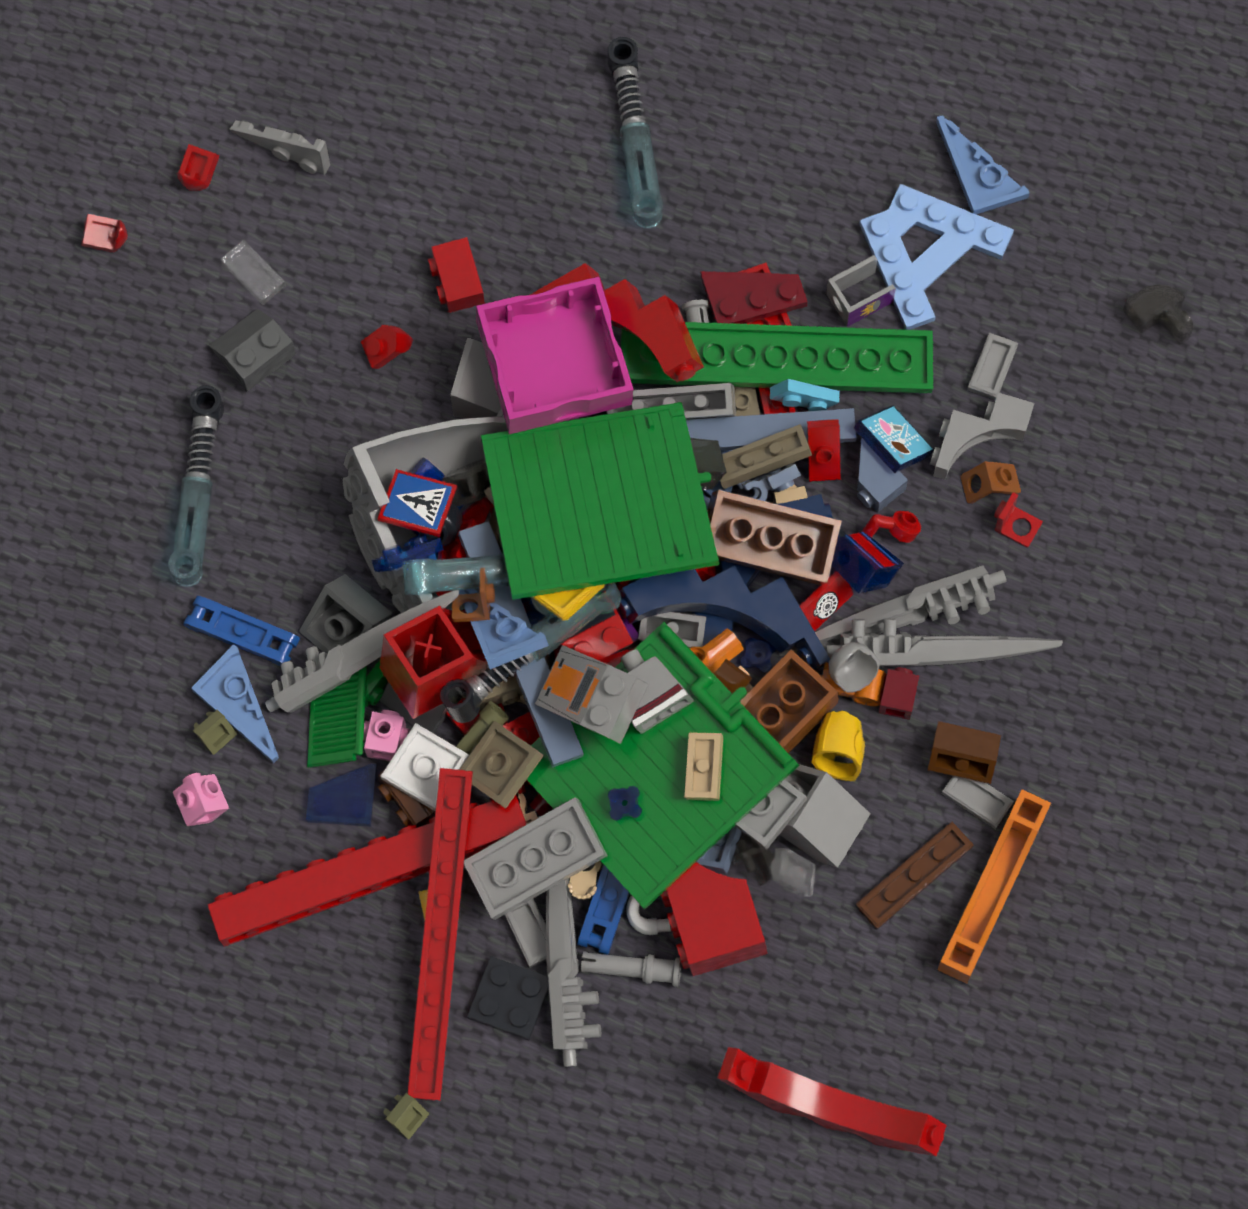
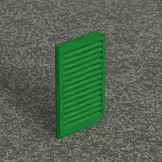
[307,666,367,768]

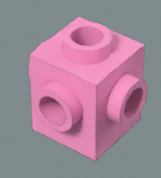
[363,710,410,761]
[173,773,229,826]

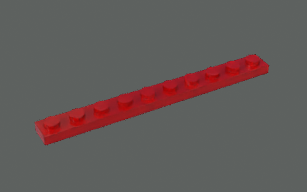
[408,768,473,1100]

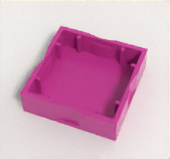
[476,277,634,435]

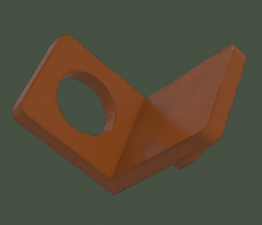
[961,461,1021,504]
[452,568,495,622]

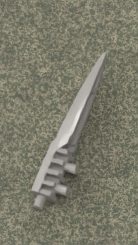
[779,566,1007,656]
[265,590,459,712]
[825,618,1063,666]
[546,878,601,1067]

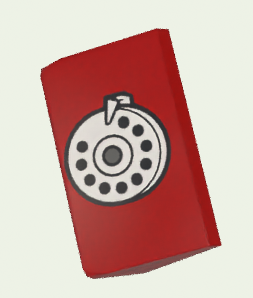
[799,569,853,632]

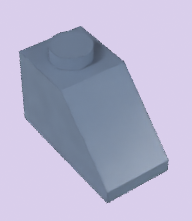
[857,435,908,513]

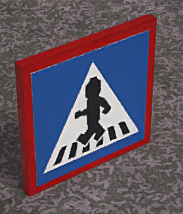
[378,469,457,537]

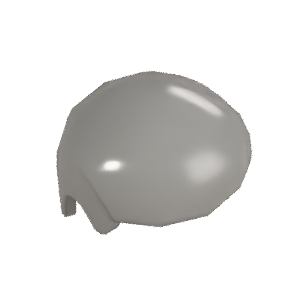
[829,642,880,693]

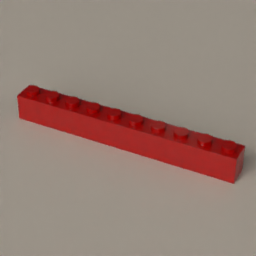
[208,795,527,947]

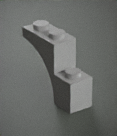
[930,392,1034,480]

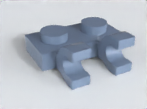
[736,464,801,501]

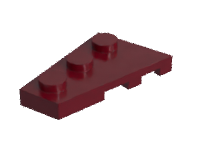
[700,271,808,324]

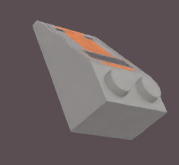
[535,645,648,744]

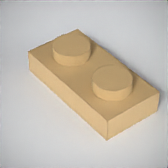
[685,732,724,801]

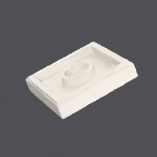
[381,723,470,811]

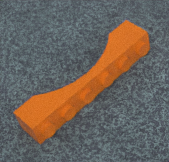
[937,789,1051,984]

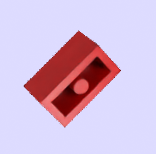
[428,237,485,313]

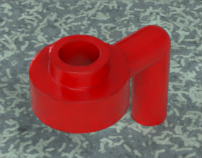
[860,511,921,543]

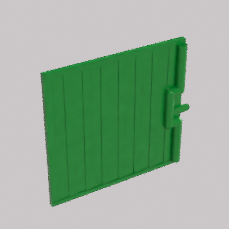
[481,402,719,600]
[527,622,799,909]

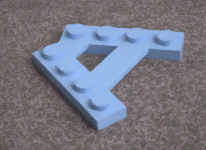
[859,184,1014,330]

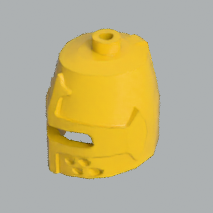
[812,711,865,781]

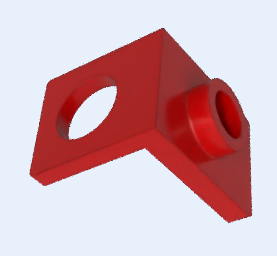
[994,492,1042,548]

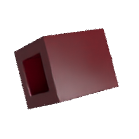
[879,667,919,720]

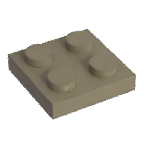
[459,721,544,808]

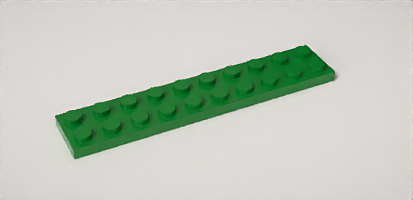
[621,322,933,393]

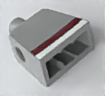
[621,649,694,734]

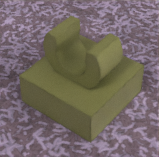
[193,710,237,755]
[383,1093,429,1140]

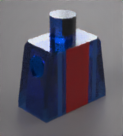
[832,528,904,594]

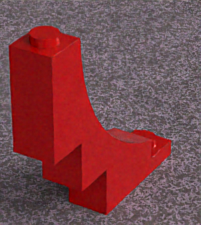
[530,263,704,382]
[718,1047,947,1157]

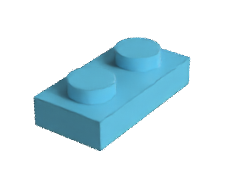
[770,379,839,411]

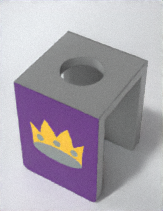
[826,255,896,327]

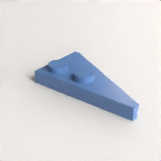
[936,115,1029,214]
[455,582,549,669]

